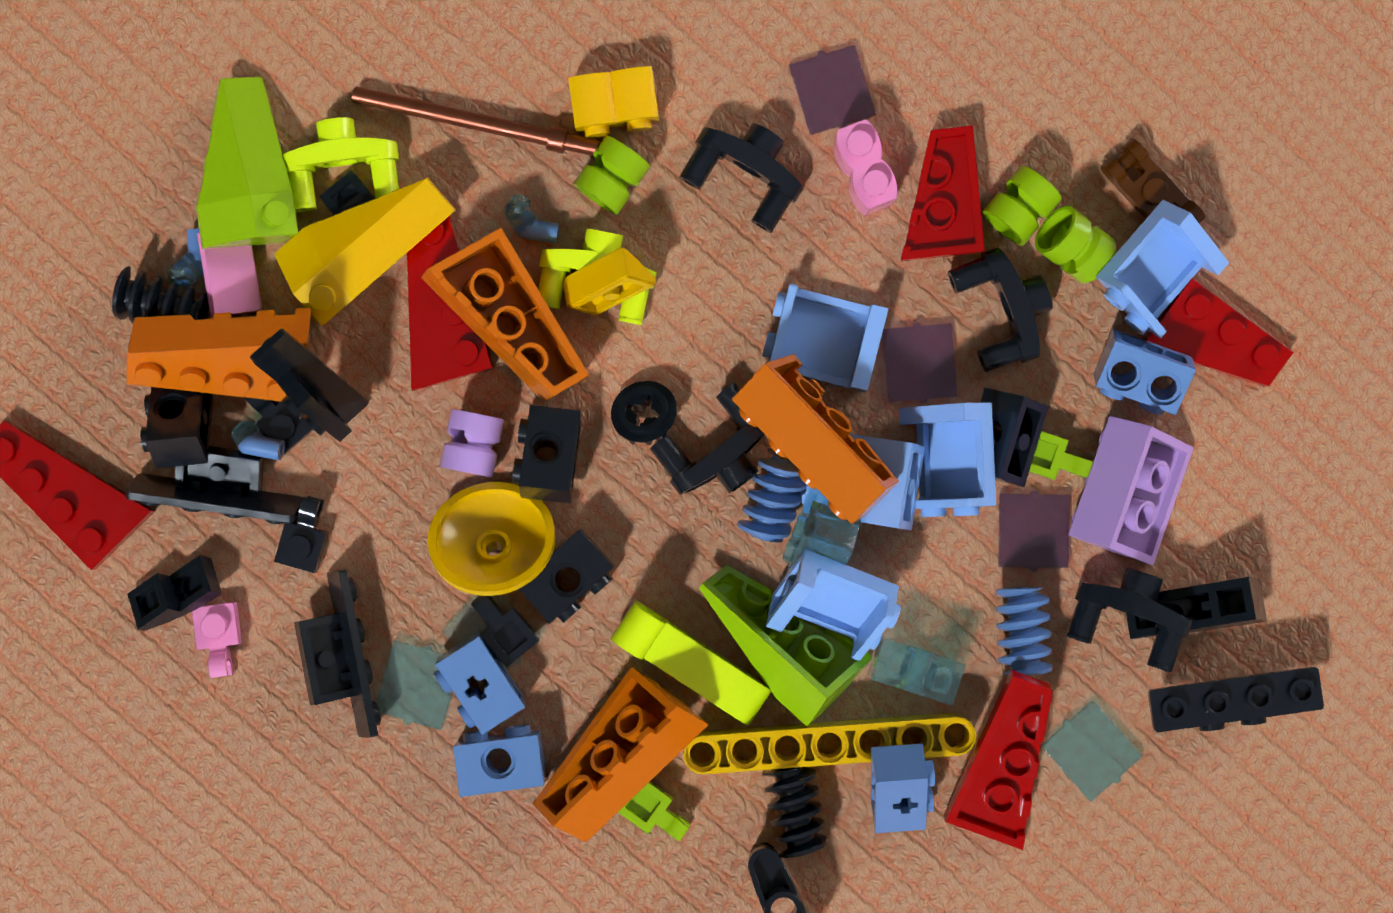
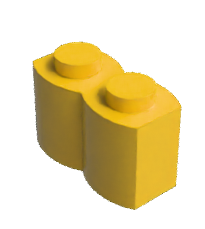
[568,66,660,138]

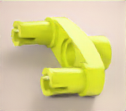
[283,117,399,213]
[538,228,657,325]

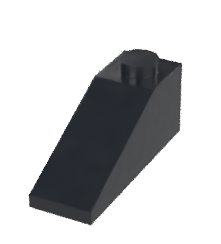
[1126,577,1267,639]

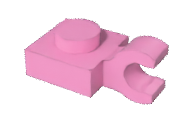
[192,602,242,678]

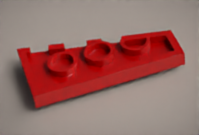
[0,421,155,570]

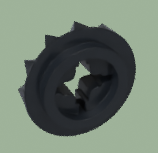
[611,381,678,445]

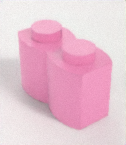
[833,119,898,216]

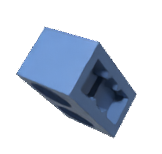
[1093,329,1196,415]

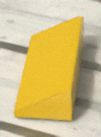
[563,248,656,316]

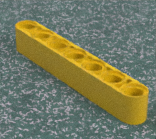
[683,713,976,774]

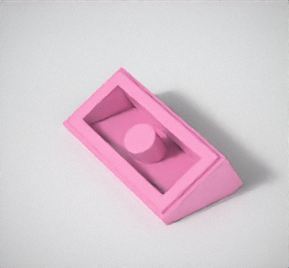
[197,233,262,317]

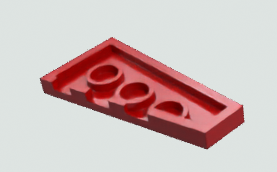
[407,216,494,391]
[944,669,1053,850]

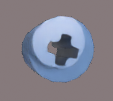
[737,448,807,543]
[995,587,1053,675]

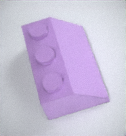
[1068,416,1194,566]

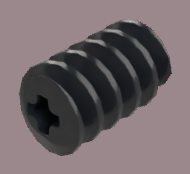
[112,266,209,324]
[762,767,828,858]

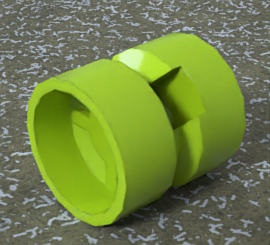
[572,135,651,215]
[982,165,1062,246]
[1035,206,1116,284]

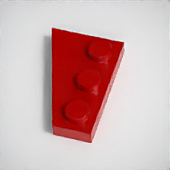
[901,125,985,262]
[1145,279,1294,387]

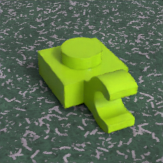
[1029,431,1093,480]
[618,781,691,842]

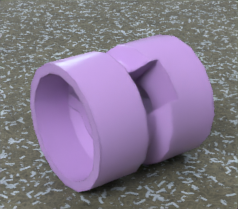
[439,409,505,477]

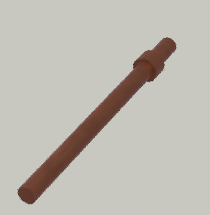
[352,86,600,156]

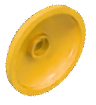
[427,482,555,596]

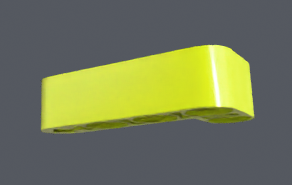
[610,600,771,726]

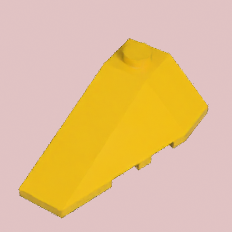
[274,177,456,326]

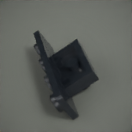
[250,329,368,442]
[126,446,302,524]
[294,569,381,738]
[1148,667,1324,732]

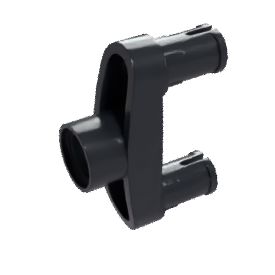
[679,123,804,233]
[947,247,1053,372]
[650,383,765,495]
[1067,568,1193,672]
[748,842,807,913]

